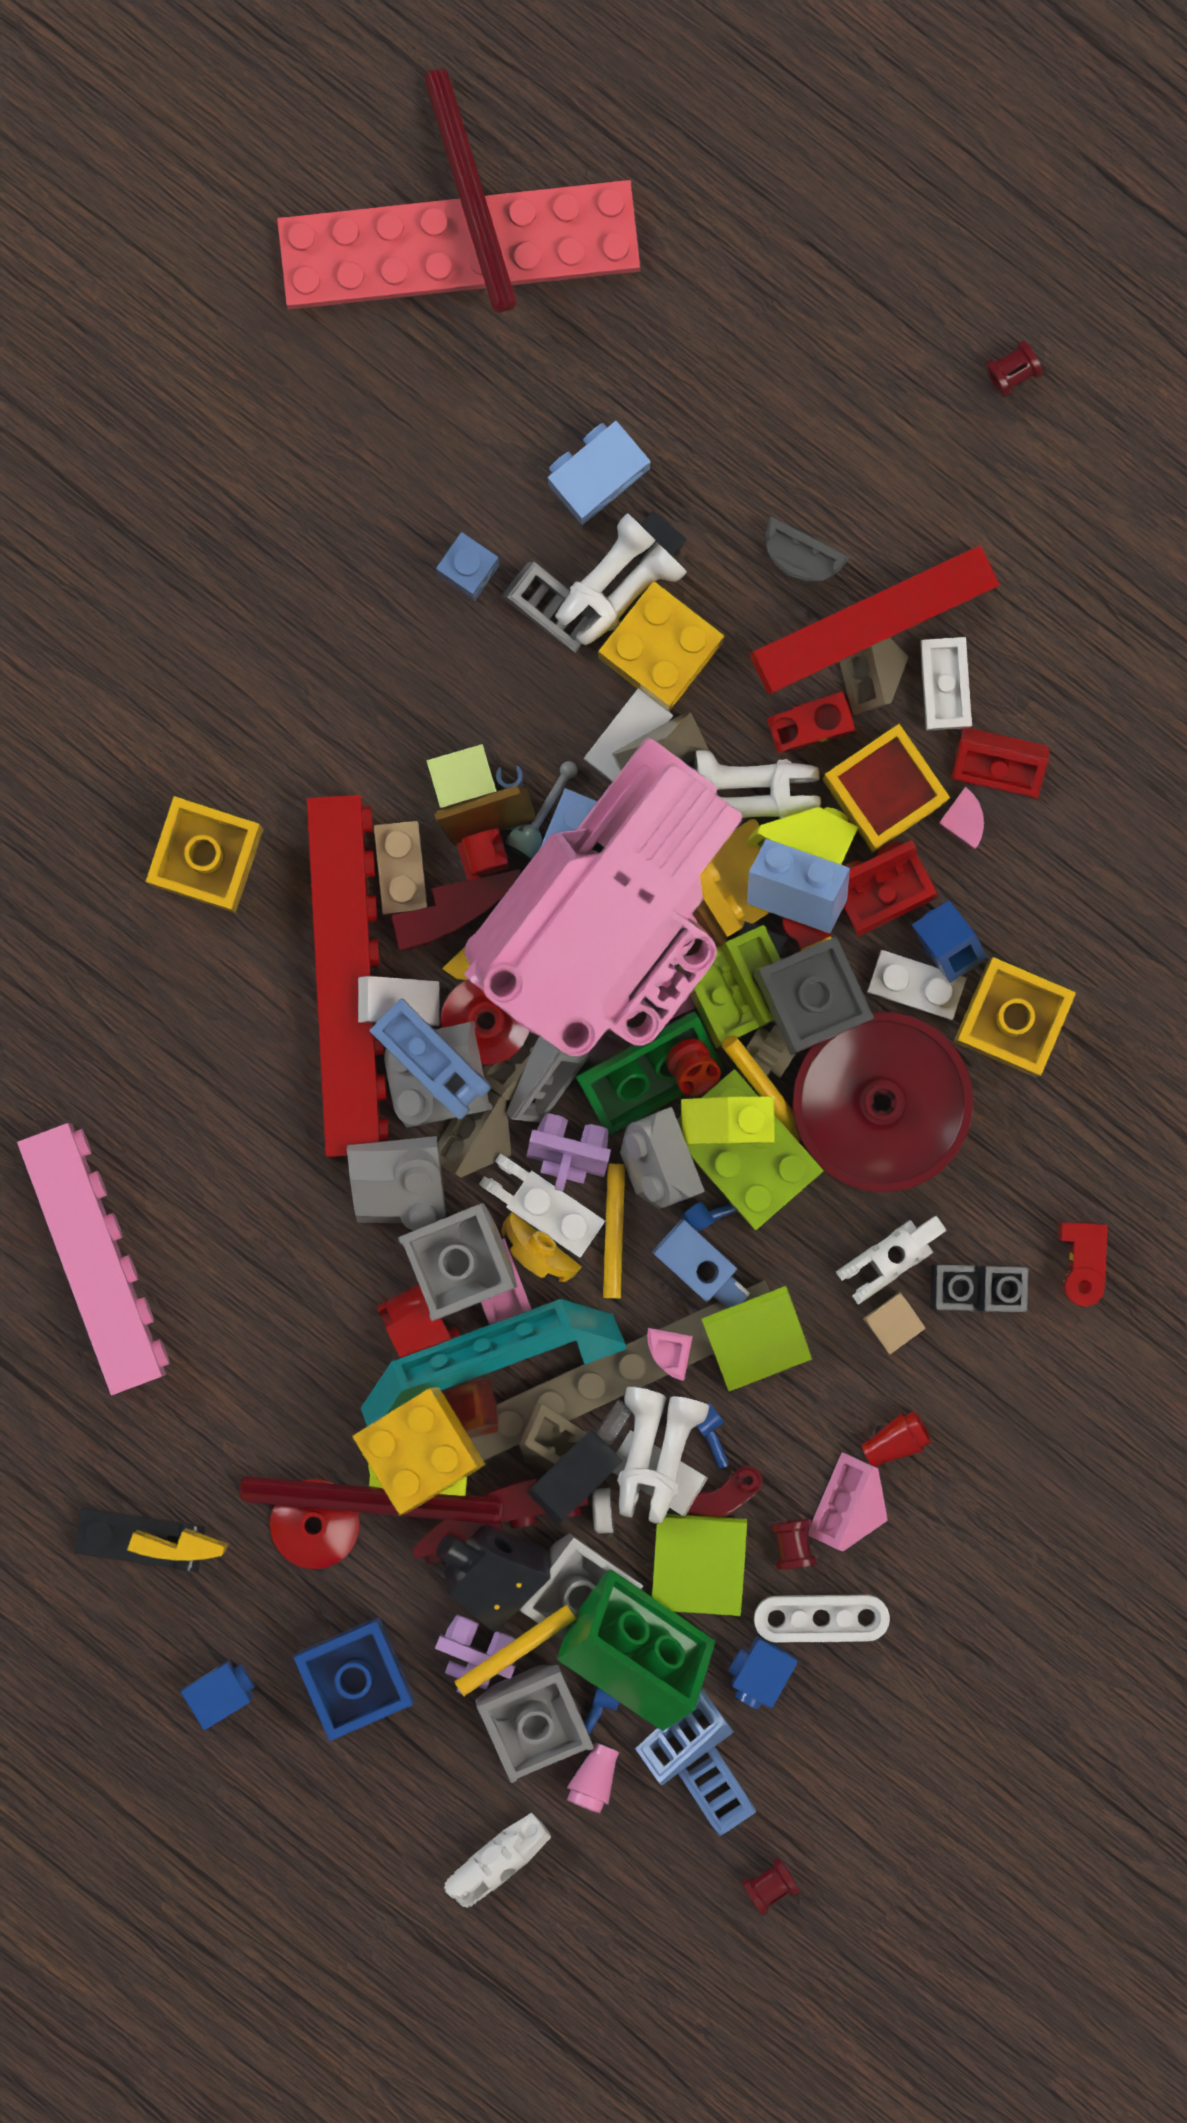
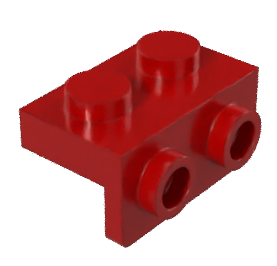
[843,840,938,937]

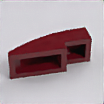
[392,869,521,953]

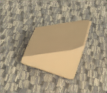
[863,1292,925,1355]

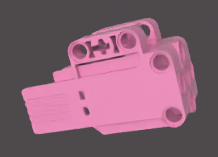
[464,738,742,1056]

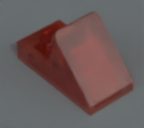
[443,1380,499,1438]

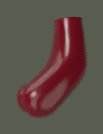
[687,1465,763,1518]

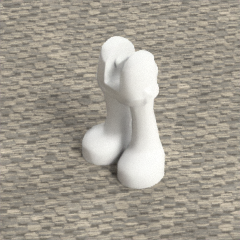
[555,513,687,645]
[694,750,821,819]
[617,1387,709,1523]

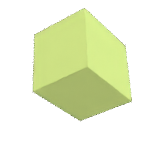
[426,744,496,810]

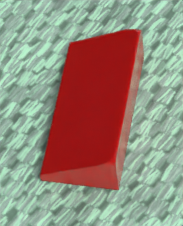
[951,728,1049,799]

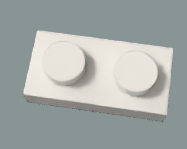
[920,637,972,731]
[867,950,966,1021]

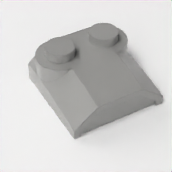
[384,1021,493,1128]
[620,1107,705,1209]
[347,1136,446,1231]
[398,1203,517,1321]
[520,1533,643,1640]
[475,1665,594,1783]

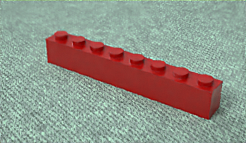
[307,795,390,1158]

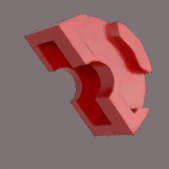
[377,1284,461,1358]

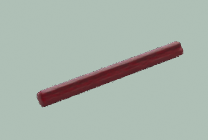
[425,68,516,313]
[240,1476,503,1524]

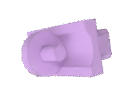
[526,1113,611,1192]
[435,1614,517,1695]

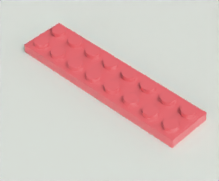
[277,180,640,310]

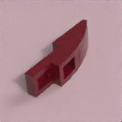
[413,1476,588,1564]

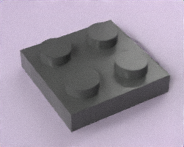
[753,936,874,1055]

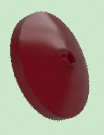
[792,1012,973,1192]

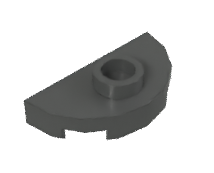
[765,517,850,583]

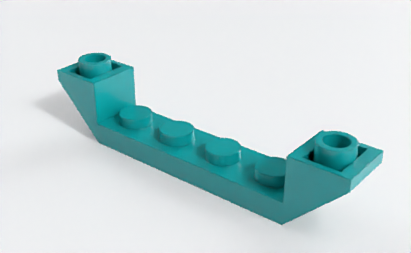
[361,1299,627,1427]

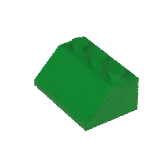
[557,1569,716,1731]

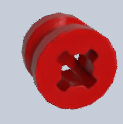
[665,1038,721,1096]

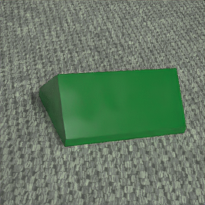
[575,1011,725,1136]

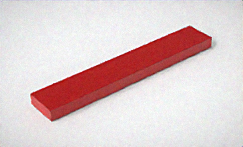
[749,545,1000,695]

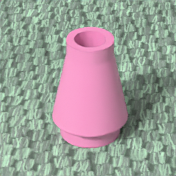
[567,1743,619,1814]

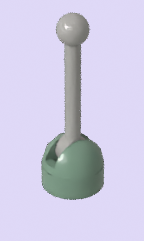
[503,761,578,862]

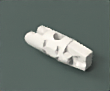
[836,1216,946,1305]
[444,1813,551,1908]

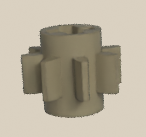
[746,1024,796,1077]

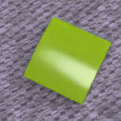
[678,925,781,1048]
[702,1286,812,1392]
[652,1514,747,1616]

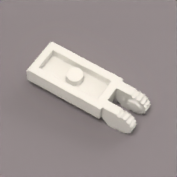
[479,1153,605,1258]

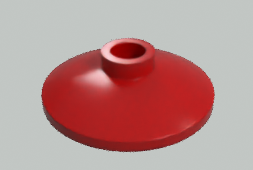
[441,979,529,1065]
[270,1479,360,1569]

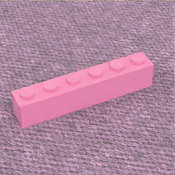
[17,1123,170,1396]

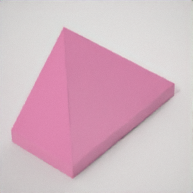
[808,1452,888,1551]

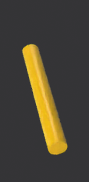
[722,1035,801,1142]
[603,1164,625,1299]
[454,1604,577,1696]

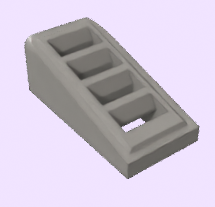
[501,562,596,653]
[506,1036,589,1123]

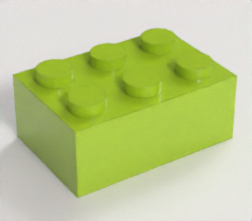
[677,1069,823,1230]

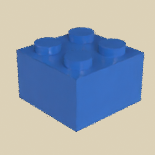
[293,1616,415,1741]

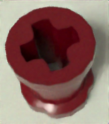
[985,340,1043,397]
[770,1519,817,1570]
[741,1857,801,1916]

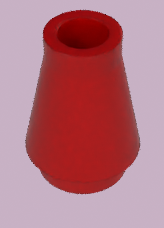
[861,1411,932,1467]

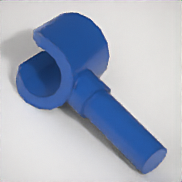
[682,1201,737,1231]
[697,1403,729,1469]
[584,1687,619,1735]

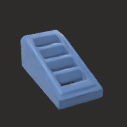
[635,1690,734,1786]
[669,1747,756,1836]

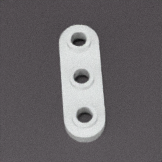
[754,1595,890,1642]

